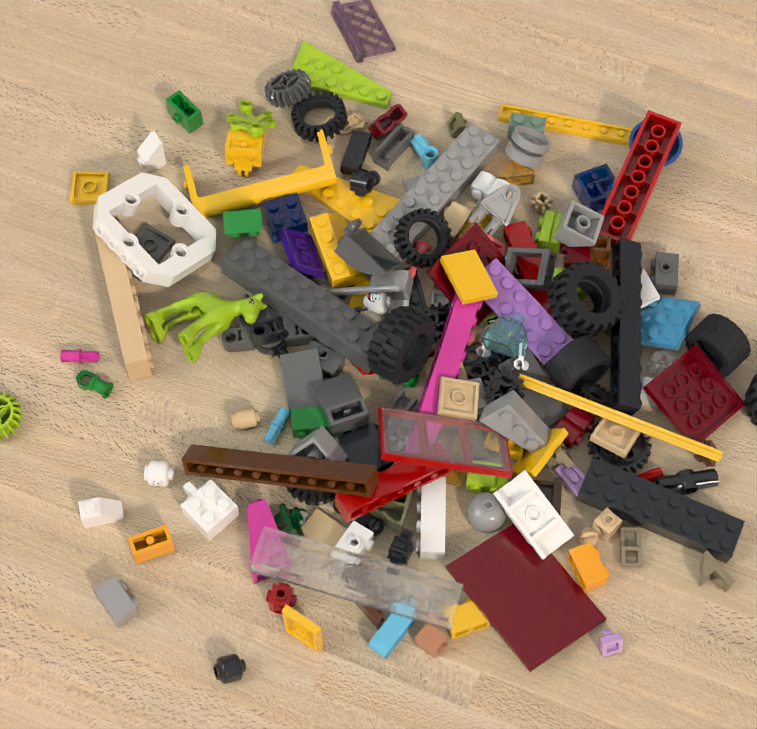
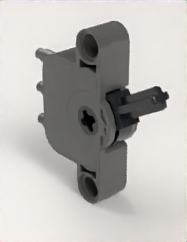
[222,294,315,360]

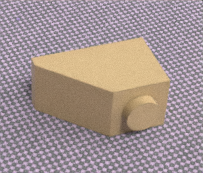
[442,201,472,243]

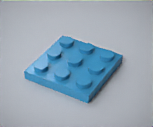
[641,297,701,350]

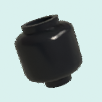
[213,654,246,684]

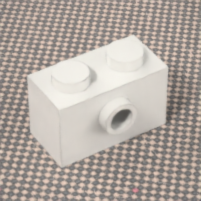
[331,520,375,568]

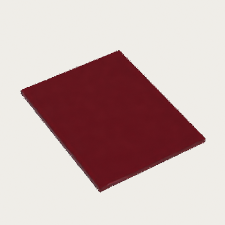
[445,523,607,672]

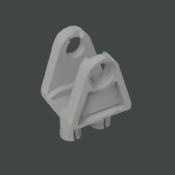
[468,184,521,237]

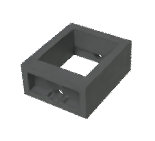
[505,247,557,291]

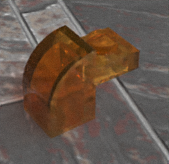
[589,235,611,271]

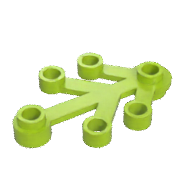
[227,100,276,137]

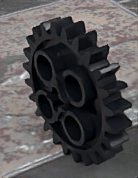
[587,422,652,473]

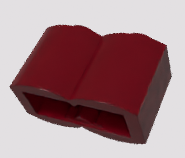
[368,104,408,139]
[554,406,596,449]

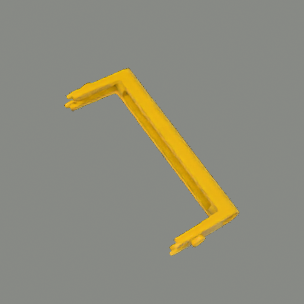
[183,129,337,218]

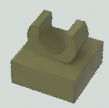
[446,112,467,138]

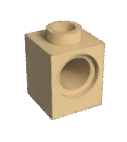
[591,508,622,543]

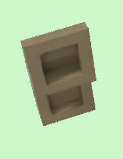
[619,527,642,568]

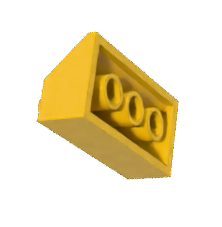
[309,213,368,288]

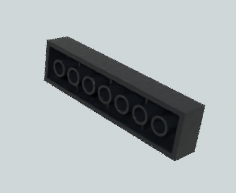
[575,458,745,563]

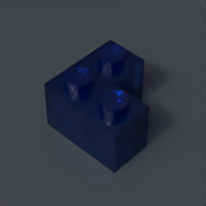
[572,163,615,212]

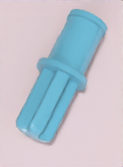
[264,407,291,445]

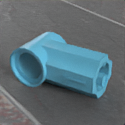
[410,134,438,169]

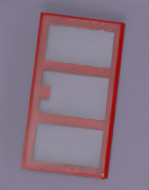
[378,406,513,478]

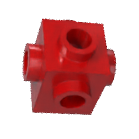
[266,583,297,614]

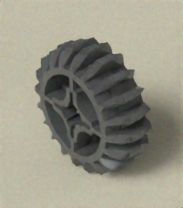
[265,69,312,108]

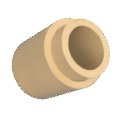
[231,407,260,430]

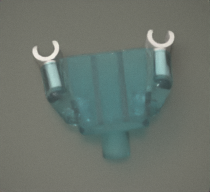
[476,313,529,371]

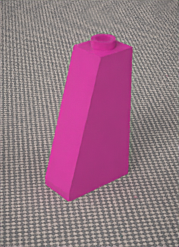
[247,499,292,584]

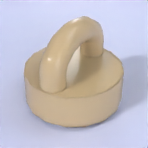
[578,527,598,547]

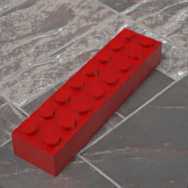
[596,110,682,248]

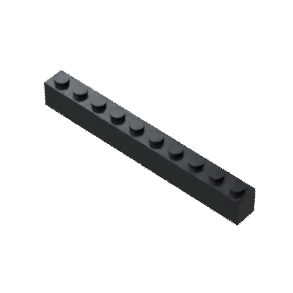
[610,237,642,416]

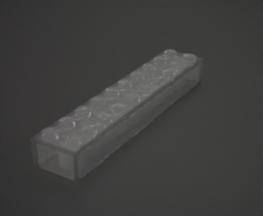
[250,526,464,631]

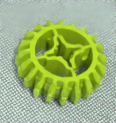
[0,391,23,442]

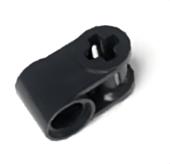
[251,316,289,346]

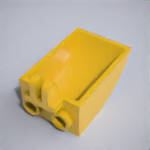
[225,128,268,177]

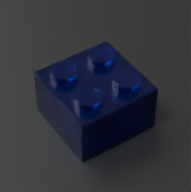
[262,193,308,243]

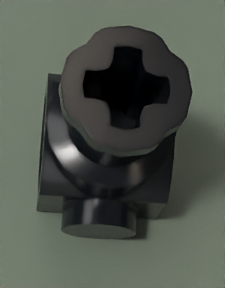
[350,169,381,197]

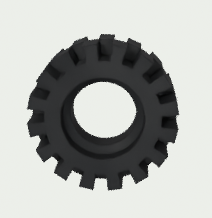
[577,382,610,417]

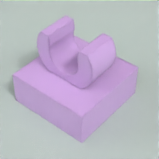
[600,628,623,657]

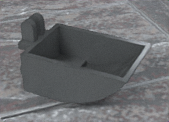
[334,218,403,275]

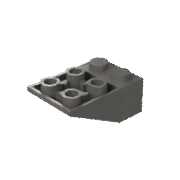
[313,373,369,436]

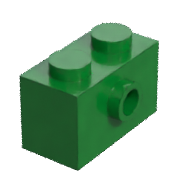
[165,90,203,134]

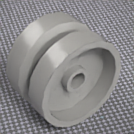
[505,125,551,168]

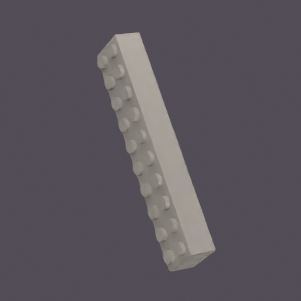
[370,122,500,262]

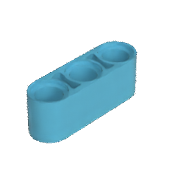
[368,600,421,659]

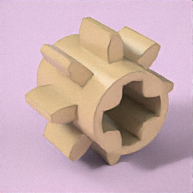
[530,191,553,215]

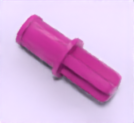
[60,349,100,364]

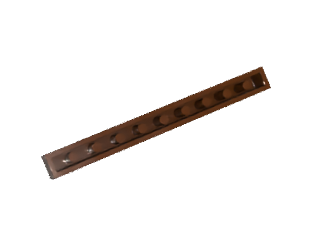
[182,444,379,497]

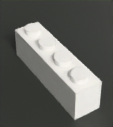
[416,477,446,559]

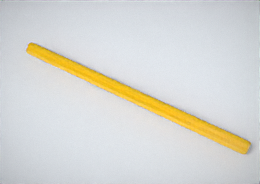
[518,373,723,462]

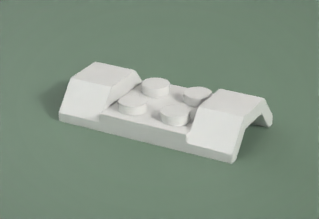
[493,470,574,560]

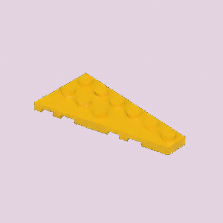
[291,165,401,233]

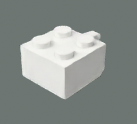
[180,479,239,541]

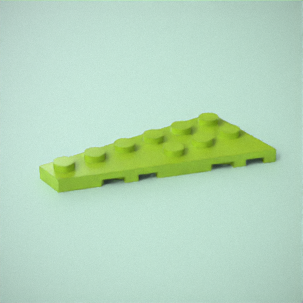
[292,41,392,110]

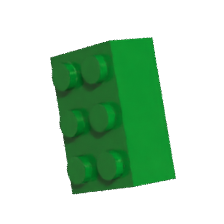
[223,208,263,238]

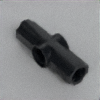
[656,468,719,495]

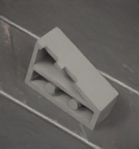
[479,390,551,453]

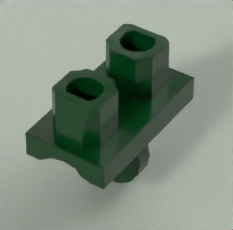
[273,503,308,542]

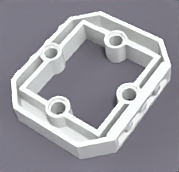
[93,172,216,287]

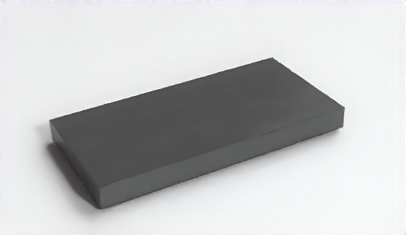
[498,348,569,427]

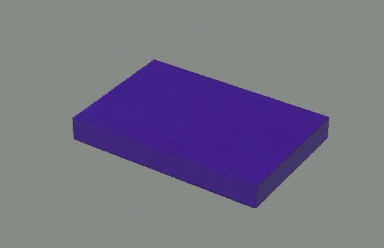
[278,227,326,278]

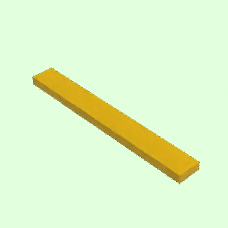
[497,103,633,146]

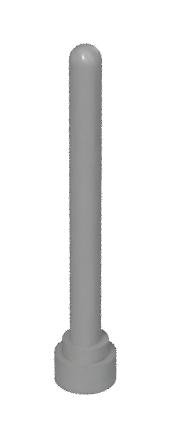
[319,284,401,296]

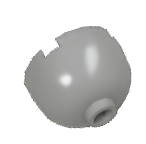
[466,492,506,534]

